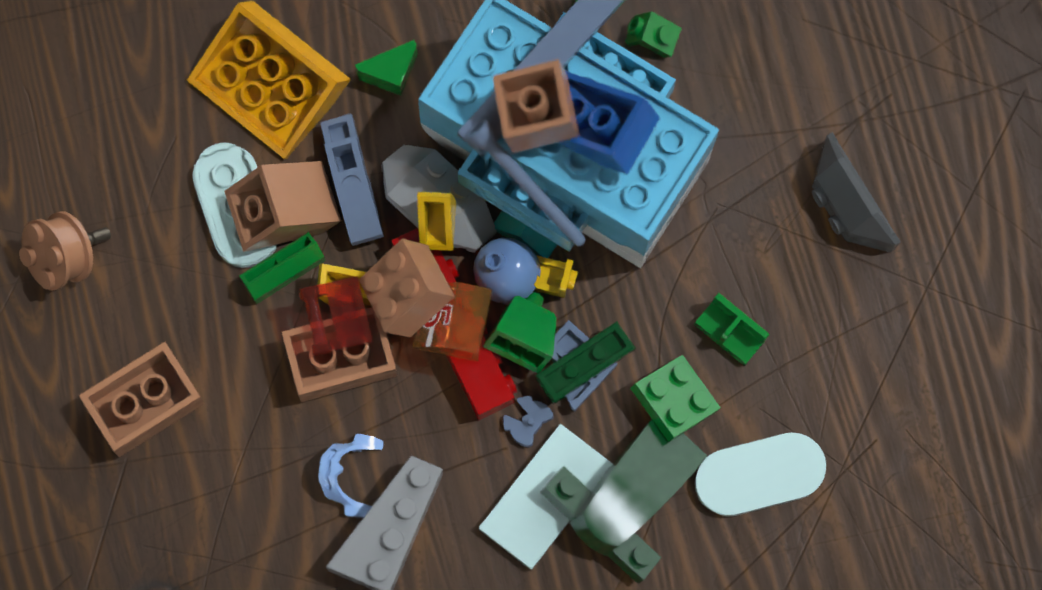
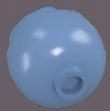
[473,237,541,305]

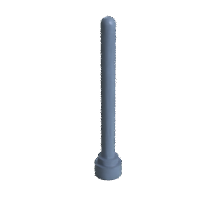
[465,119,585,246]

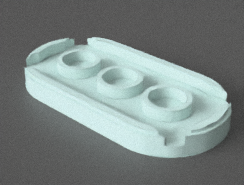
[193,143,278,268]
[695,433,826,517]

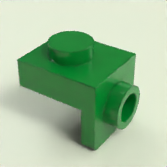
[625,11,681,58]

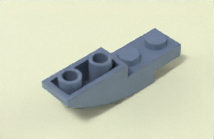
[320,114,384,246]

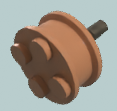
[19,211,111,290]

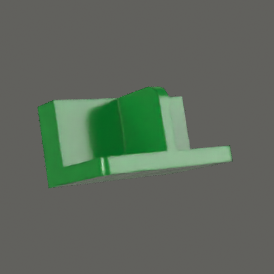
[694,293,769,366]

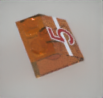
[413,282,492,361]

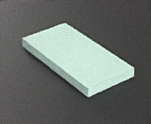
[479,424,613,570]

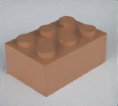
[282,307,397,402]
[79,342,204,457]

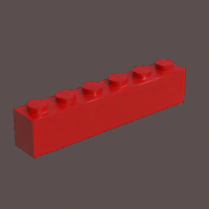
[391,228,518,420]

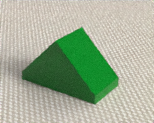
[355,40,417,95]

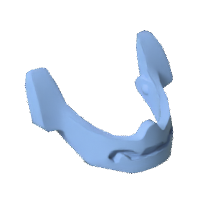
[319,434,384,518]

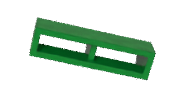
[239,232,325,305]

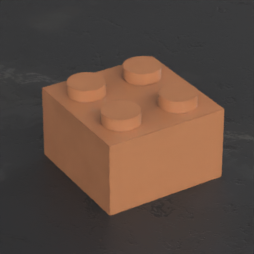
[492,59,579,153]
[359,239,455,337]

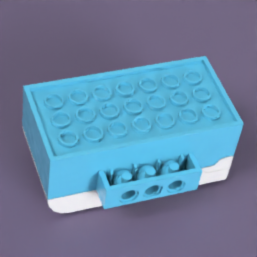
[418,0,719,268]

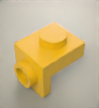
[534,255,578,298]

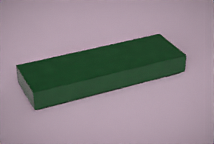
[535,321,636,405]

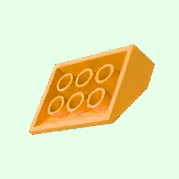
[187,1,351,159]

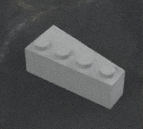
[326,456,443,590]

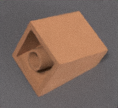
[224,161,342,252]

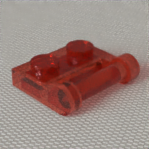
[299,276,372,356]

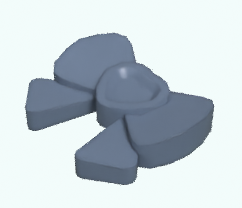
[503,396,554,448]

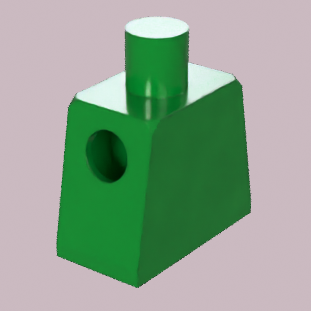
[483,292,557,374]

